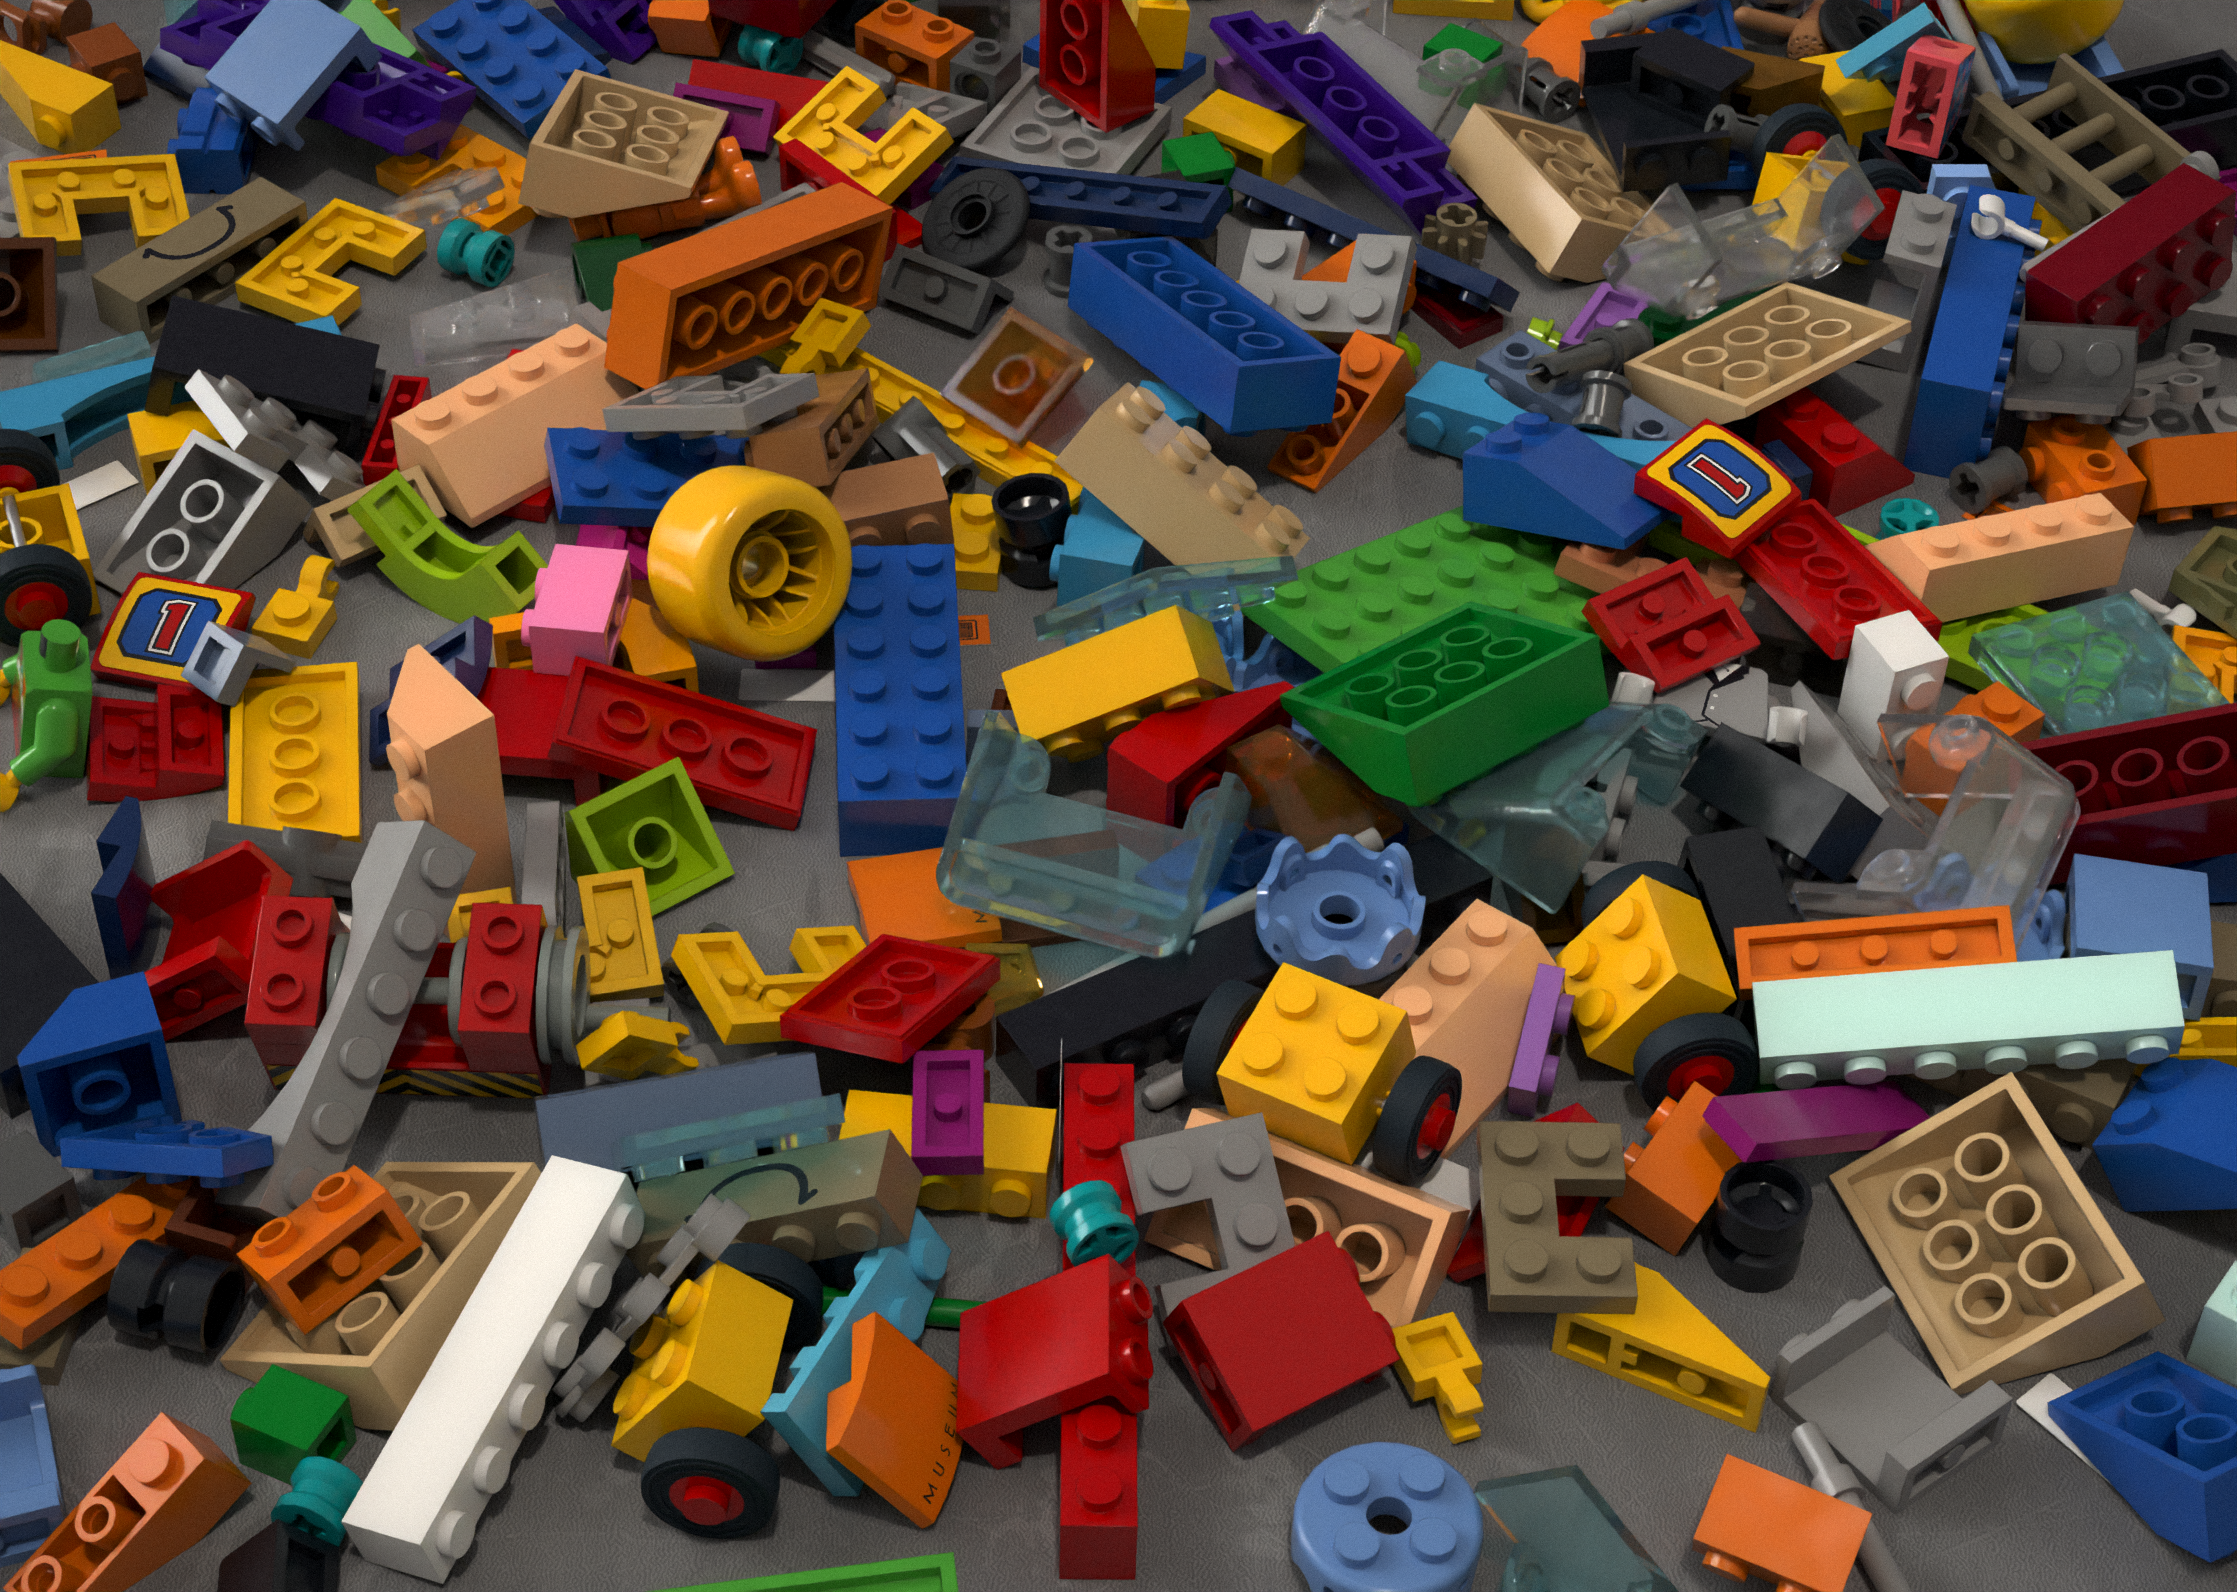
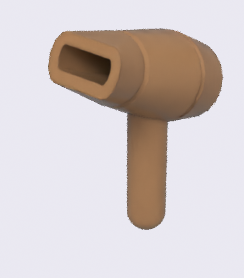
[1733,0,1833,60]

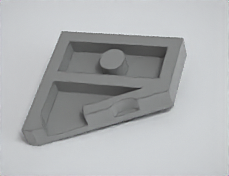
[888,82,988,138]

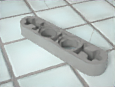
[521,801,566,931]

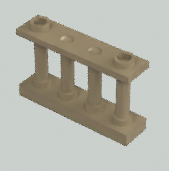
[1961,53,2221,233]

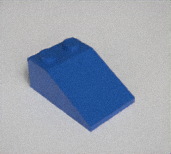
[1463,413,1674,550]
[2092,1057,2237,1212]
[2047,1351,2237,1563]

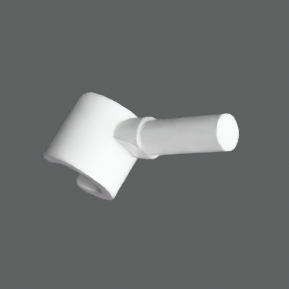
[1971,194,2049,252]
[2127,588,2196,649]

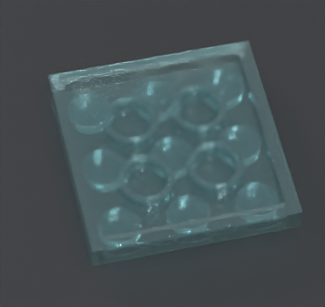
[1033,556,1298,647]
[1968,591,2230,739]
[610,1093,845,1183]

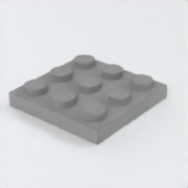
[960,66,1172,175]

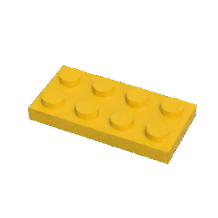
[228,662,362,843]

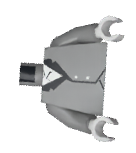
[1610,656,1808,770]

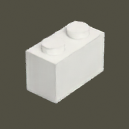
[1837,610,1949,764]

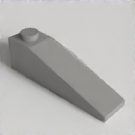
[1791,680,1969,889]

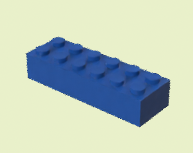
[1903,185,2042,479]
[1068,236,1341,437]
[834,543,968,857]

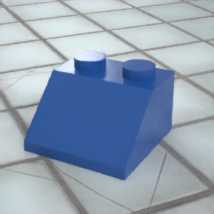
[17,971,182,1157]

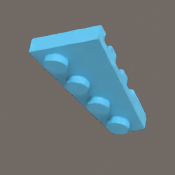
[1835,2,1954,83]
[760,1208,951,1496]

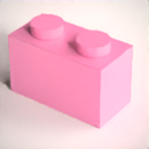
[521,544,633,676]

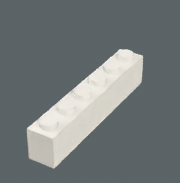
[341,1155,646,1584]

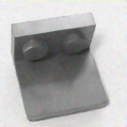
[2001,321,2139,424]

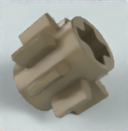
[1421,203,1488,266]

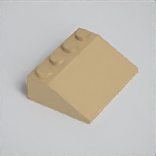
[518,69,729,218]
[1447,103,1689,283]
[1623,282,1912,428]
[1829,1071,2166,1395]
[220,1162,541,1431]

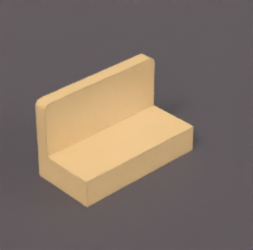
[303,464,447,569]

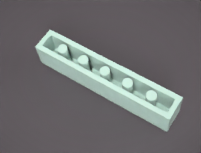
[1752,950,2185,1090]

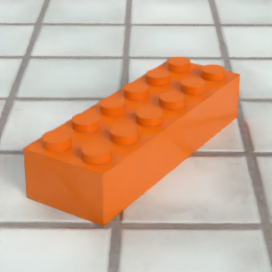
[604,182,893,390]

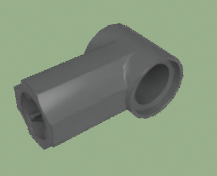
[870,396,981,502]

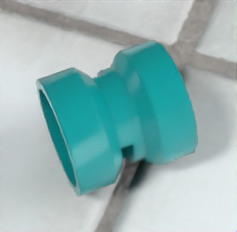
[437,218,515,288]

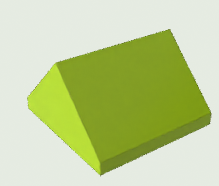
[564,757,735,916]

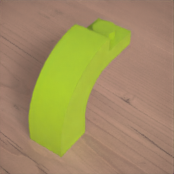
[347,469,548,623]

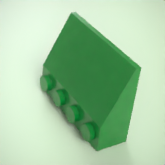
[1279,601,1610,807]

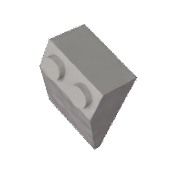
[93,429,312,595]

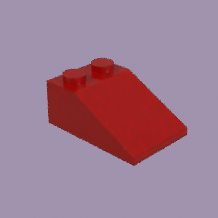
[1039,0,1156,133]
[1106,681,1295,868]

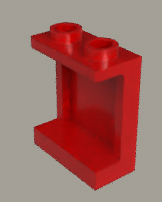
[477,667,610,807]
[144,840,293,1041]
[1162,1231,1400,1452]
[956,1253,1154,1470]

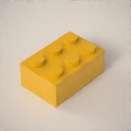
[1001,605,1235,763]

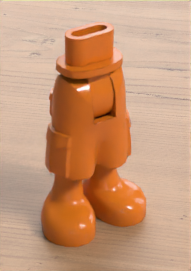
[568,136,762,242]

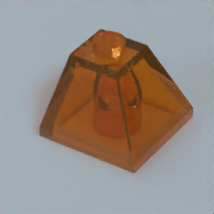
[939,307,1094,449]
[1223,724,1403,853]

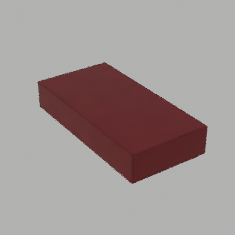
[1410,282,1504,349]

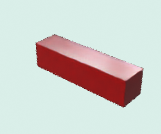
[361,375,432,486]

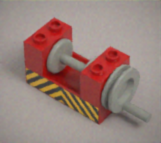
[244,896,671,1099]

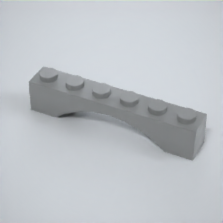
[214,820,477,1227]

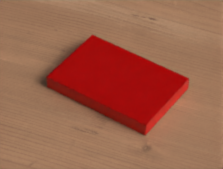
[780,934,1001,1064]

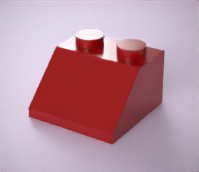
[1753,387,1915,518]

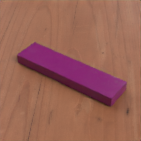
[1702,1081,1930,1163]

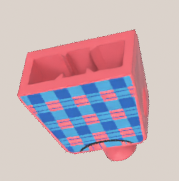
[1885,34,1976,159]

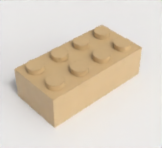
[1054,382,1310,618]

